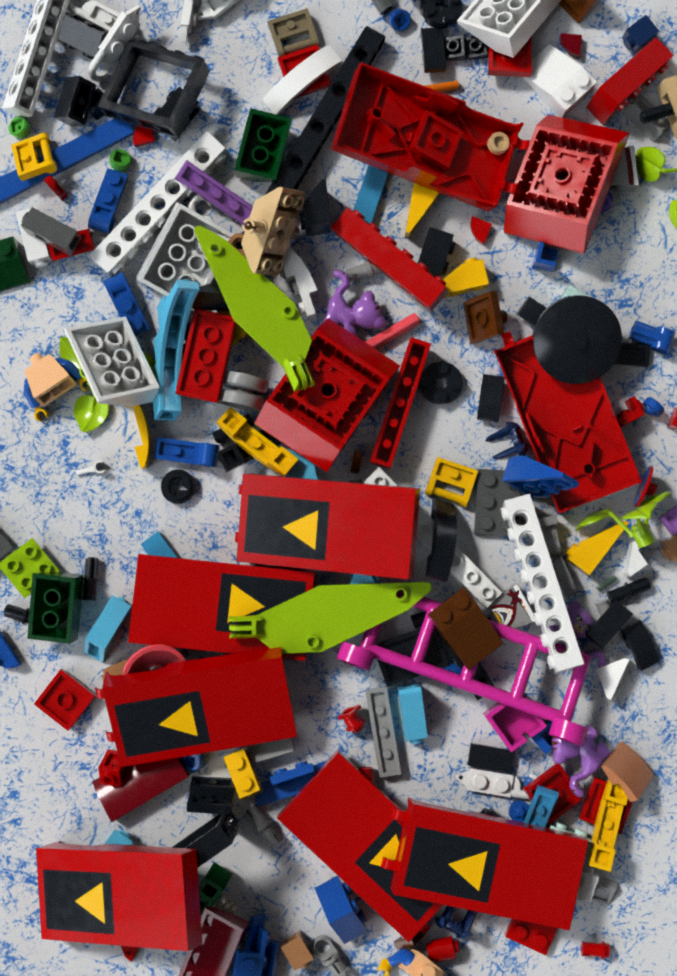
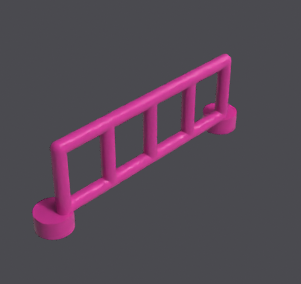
[336,590,591,747]

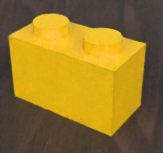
[223,748,264,800]

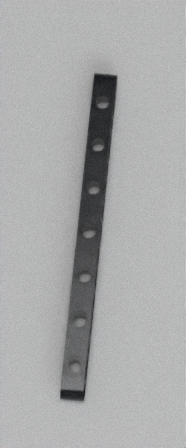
[213,26,386,283]

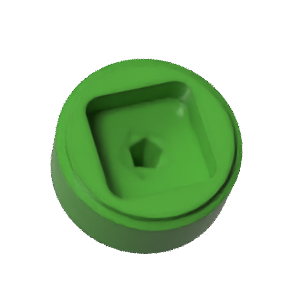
[9,116,31,139]
[109,149,132,172]

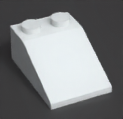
[522,44,597,118]

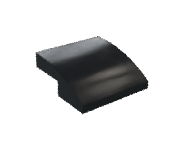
[187,776,235,814]

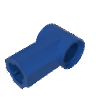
[629,321,675,354]

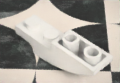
[279,247,318,320]

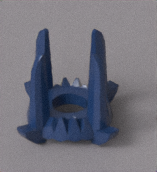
[485,422,528,459]
[435,906,477,940]

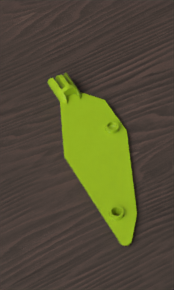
[194,225,315,392]
[229,582,432,654]

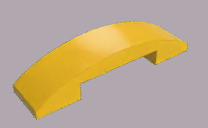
[124,405,152,470]
[216,407,299,476]
[588,779,628,872]

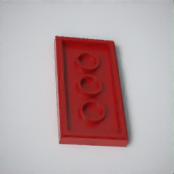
[175,309,237,404]

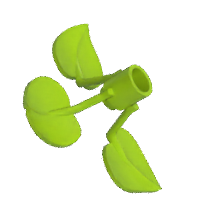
[635,146,677,229]
[59,337,156,432]
[576,491,671,548]

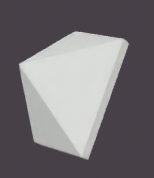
[596,658,633,702]

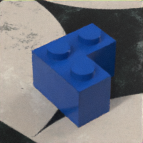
[315,875,368,944]

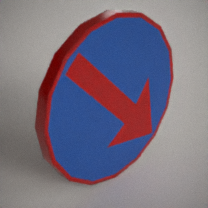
[633,466,658,507]

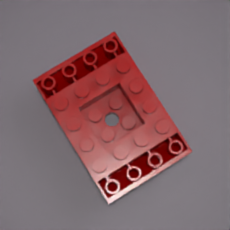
[504,115,630,254]
[254,318,400,473]

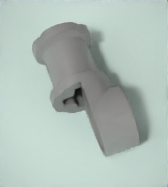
[313,935,351,976]

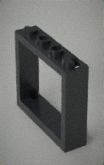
[98,39,210,139]
[171,812,239,868]

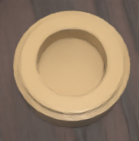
[487,132,510,155]

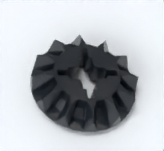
[161,469,196,504]

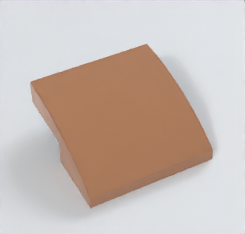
[601,742,654,802]

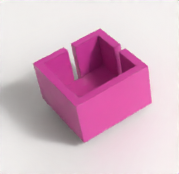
[482,695,547,752]

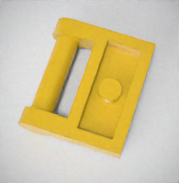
[11,133,57,181]
[425,457,478,508]

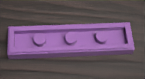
[174,160,253,225]

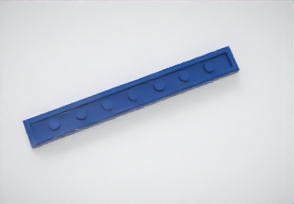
[0,119,134,204]

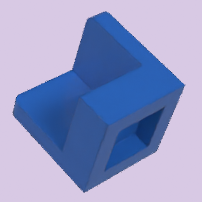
[532,241,558,272]
[531,720,552,754]

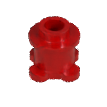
[337,704,366,733]

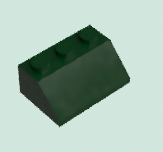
[234,108,292,182]
[0,236,31,292]
[27,572,83,644]

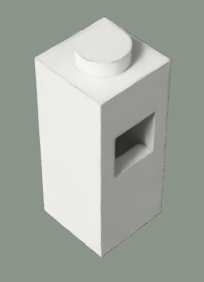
[15,207,52,268]

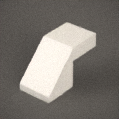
[623,530,656,577]

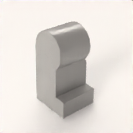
[538,515,561,557]

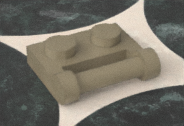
[267,8,320,57]

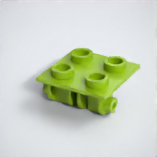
[0,538,60,599]

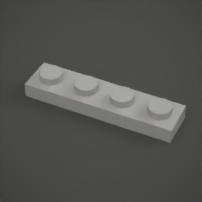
[365,686,401,778]

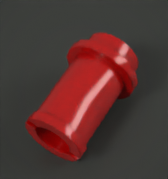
[581,941,610,960]

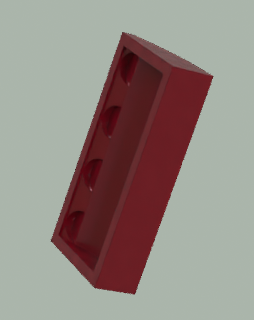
[92,757,190,822]
[178,906,250,976]

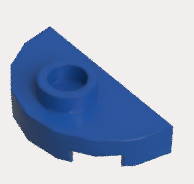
[0,630,23,668]

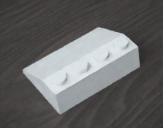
[457,0,561,58]
[136,202,234,311]
[64,316,160,406]

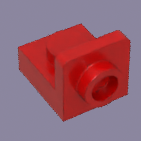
[617,396,645,428]
[98,749,125,787]

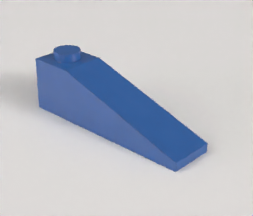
[502,454,579,498]

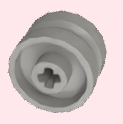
[219,371,269,412]

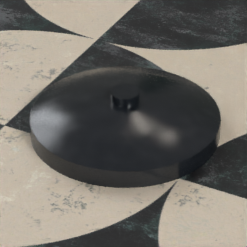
[532,295,622,384]

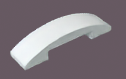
[263,45,342,115]

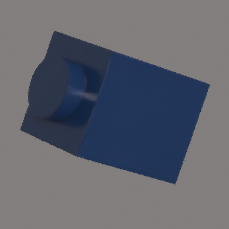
[622,15,659,54]

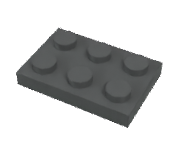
[474,469,520,536]

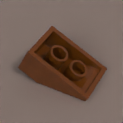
[428,587,504,670]

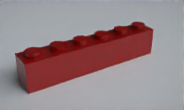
[331,207,448,312]
[370,337,431,470]

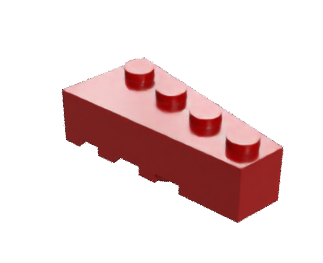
[585,38,674,125]

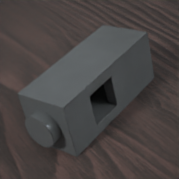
[21,207,81,256]

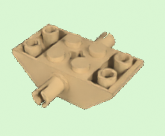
[241,187,305,276]

